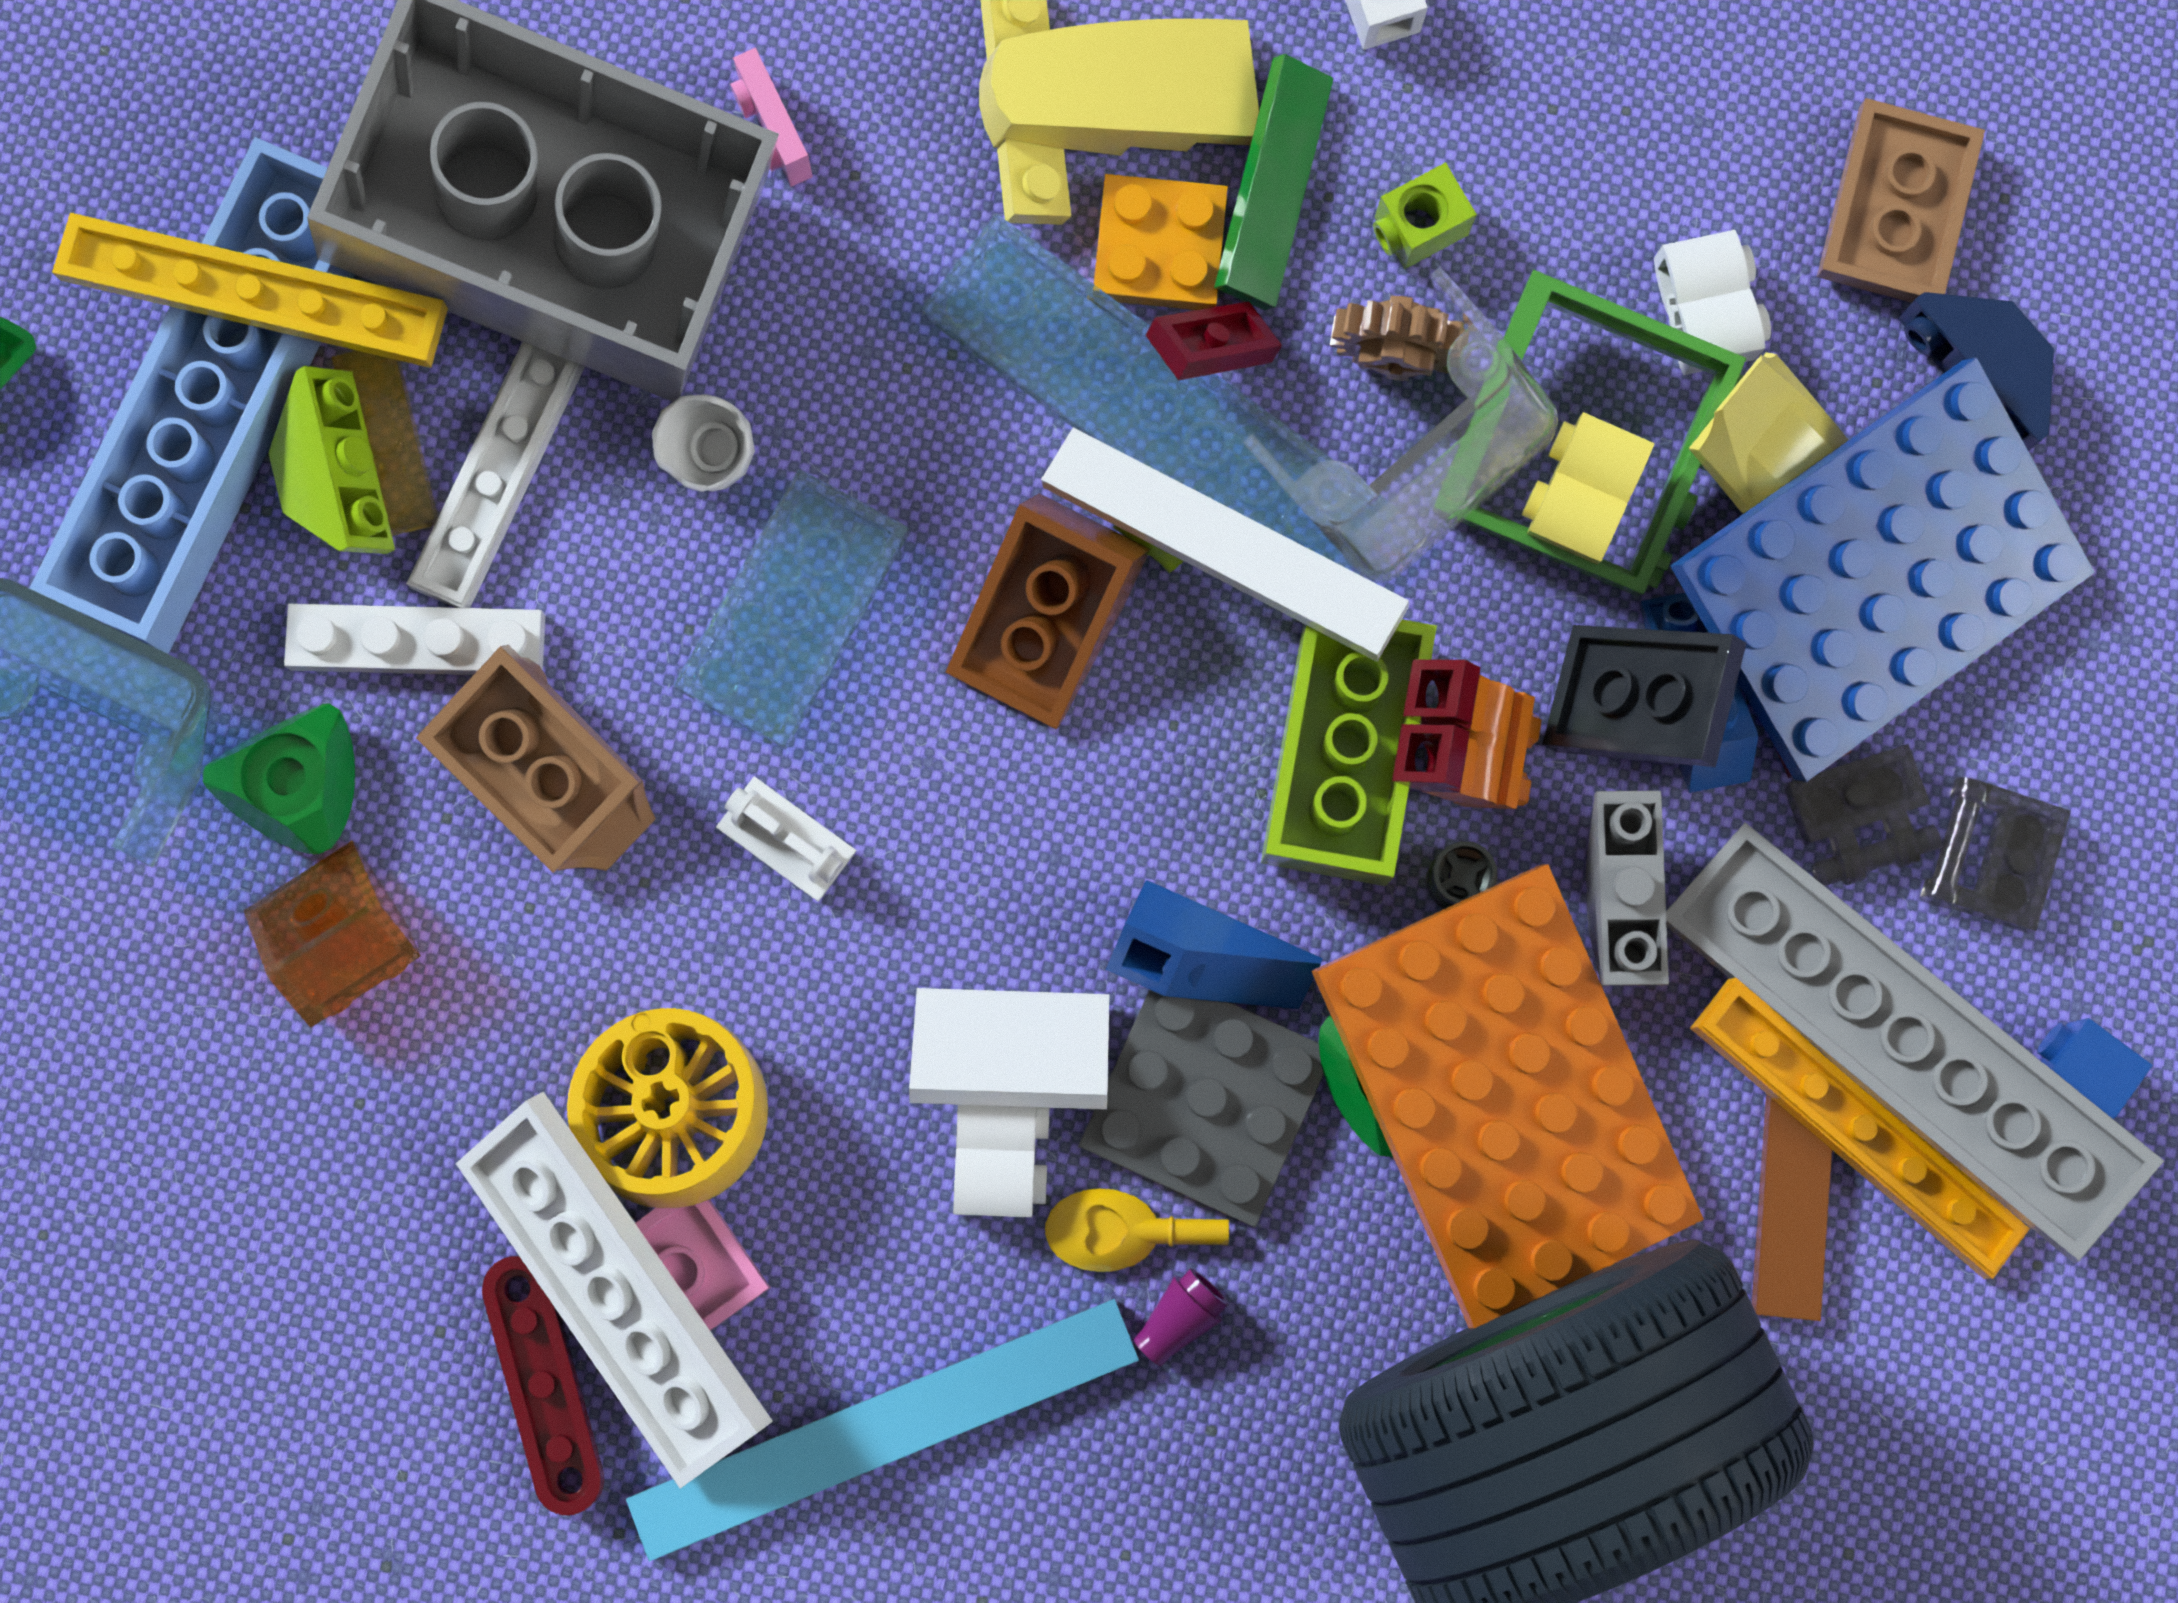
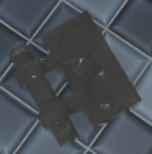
[1783,744,1942,886]

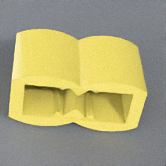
[1522,412,1655,564]

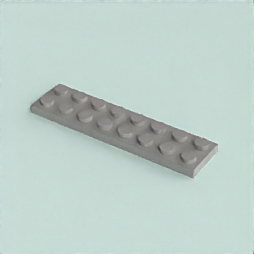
[1666,823,2164,1264]

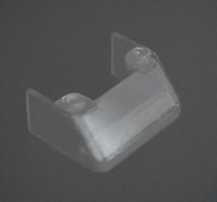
[1243,267,1558,582]

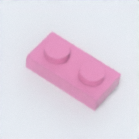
[730,47,813,187]

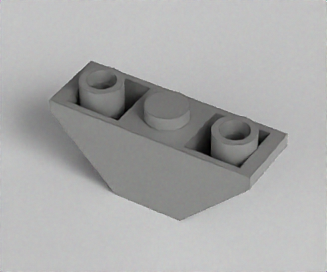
[1586,791,1669,986]

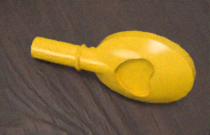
[1045,1188,1229,1272]

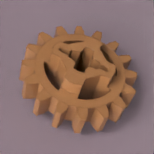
[1330,296,1470,381]

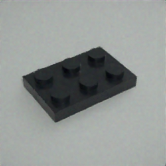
[1542,625,1746,767]

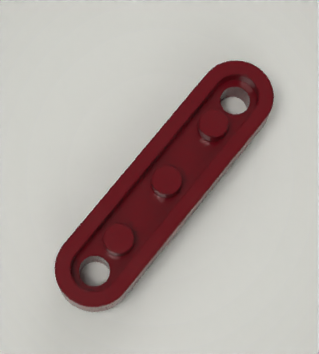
[482,1256,605,1516]

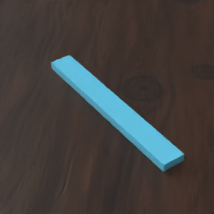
[626,1299,1139,1561]

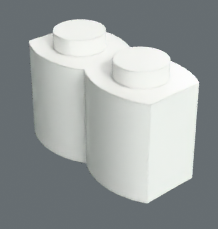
[1654,230,1771,375]
[953,1105,1050,1217]

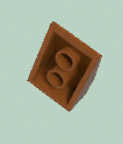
[945,493,1150,729]

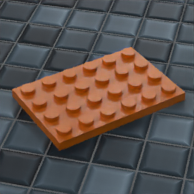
[1311,864,1704,1329]

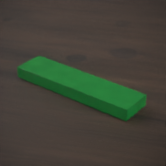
[1214,54,1334,310]

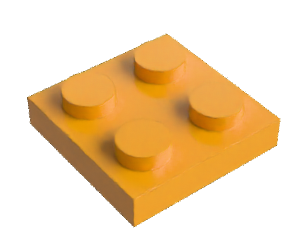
[1092,174,1228,310]

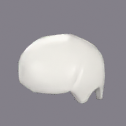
[652,394,755,492]

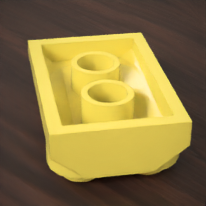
[1689,353,1849,514]

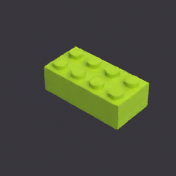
[1261,619,1437,886]

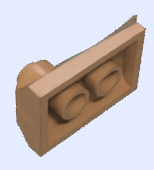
[416,644,656,873]

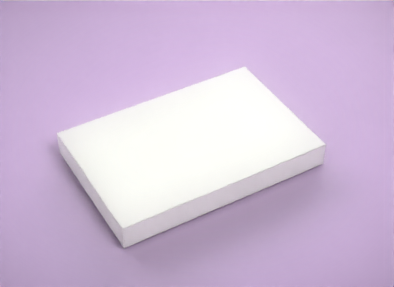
[909,988,1109,1109]

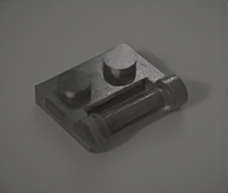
[1920,777,2071,934]

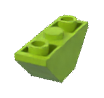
[268,366,395,554]

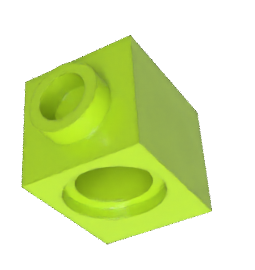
[1373,162,1477,269]

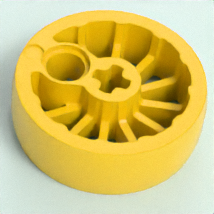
[567,1008,768,1208]

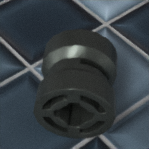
[1426,841,1497,909]

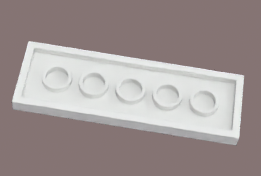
[456,1092,773,1489]

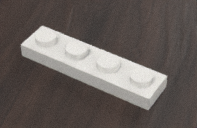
[284,604,546,675]

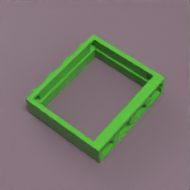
[1430,269,1747,596]

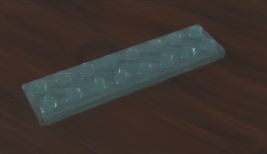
[920,213,1397,570]

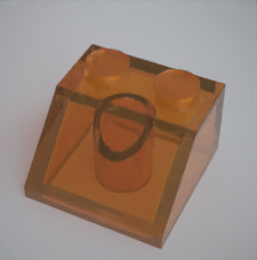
[243,841,421,1028]

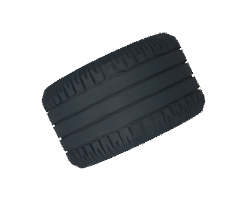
[1339,1240,1814,1603]

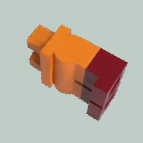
[1392,659,1542,809]

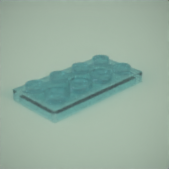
[673,469,910,750]

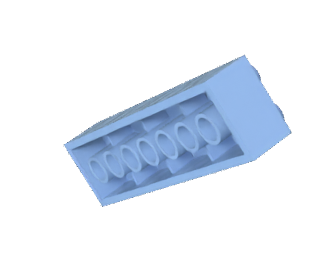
[29,137,355,656]

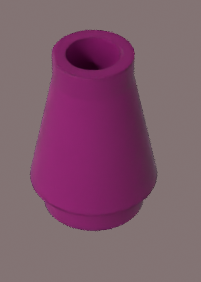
[1133,1268,1229,1367]

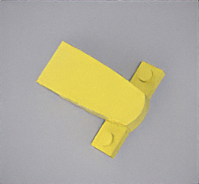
[979,0,1259,225]

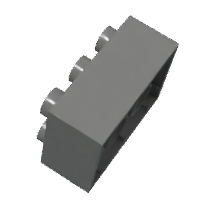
[307,0,779,402]

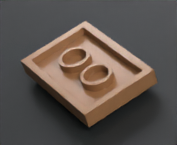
[1816,98,1985,303]

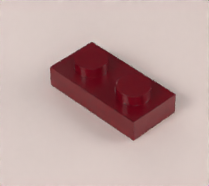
[1145,301,1282,381]

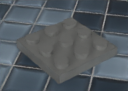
[1078,989,1324,1228]

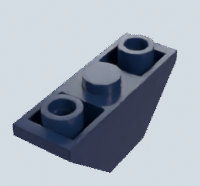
[1898,292,2054,451]

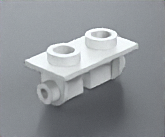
[716,776,856,902]

